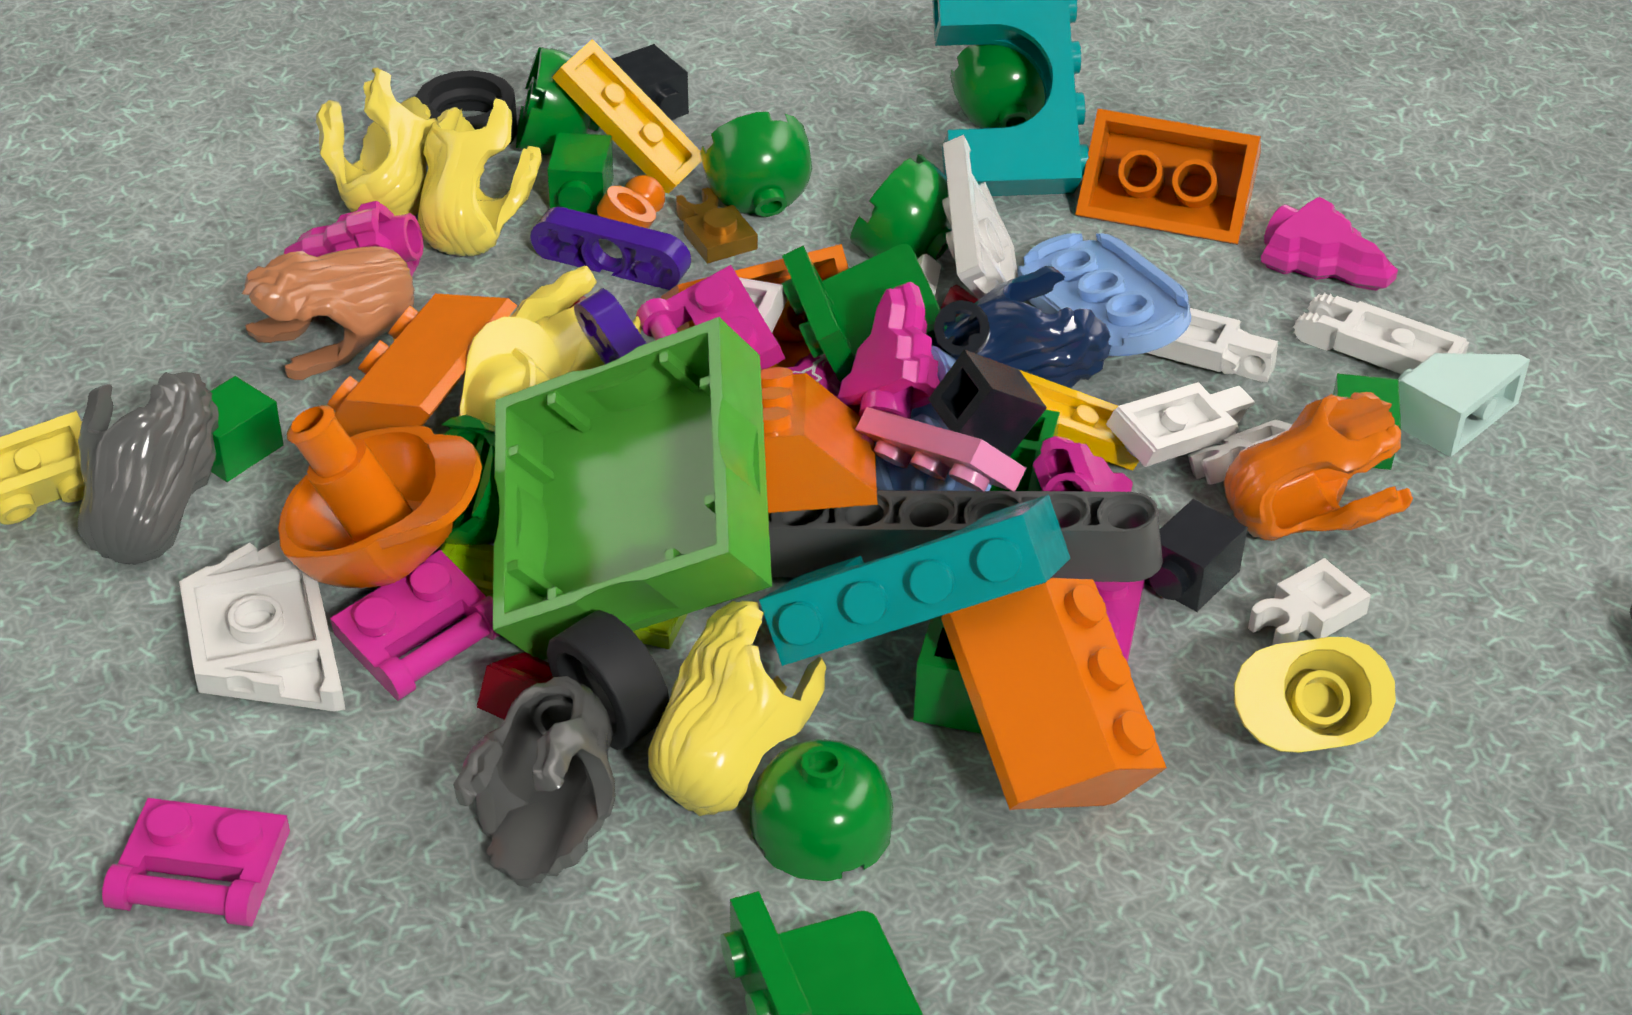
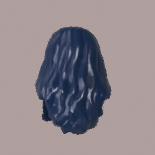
[932,266,1111,388]

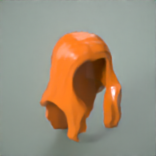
[1224,392,1413,541]

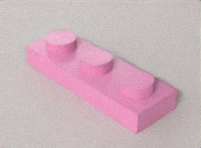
[855,407,1026,493]

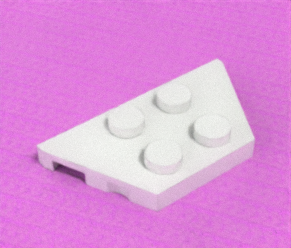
[942,135,1018,299]
[179,539,345,711]

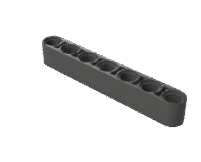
[768,490,1163,582]

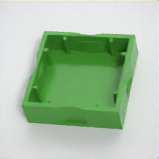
[493,317,772,660]

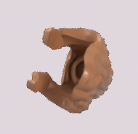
[242,246,415,380]

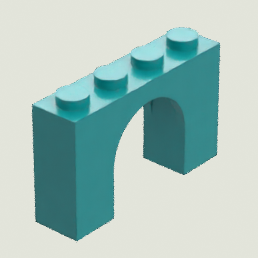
[932,0,1089,196]
[759,494,1071,666]

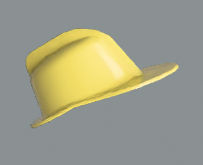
[459,317,561,426]
[1234,637,1396,753]

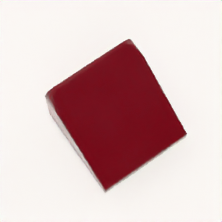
[477,652,553,720]

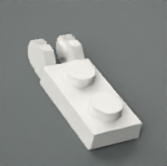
[1293,293,1469,374]

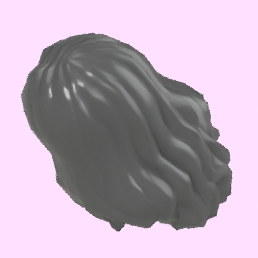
[78,372,219,565]
[453,676,616,887]

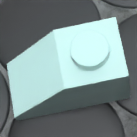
[1398,353,1530,457]

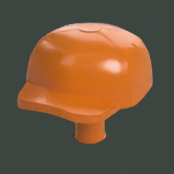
[278,405,482,588]

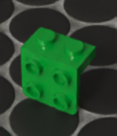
[781,244,947,382]
[720,891,923,1015]

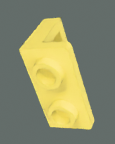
[0,411,85,525]

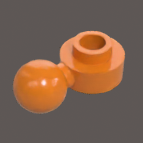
[597,175,665,229]

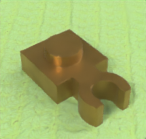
[676,187,758,264]

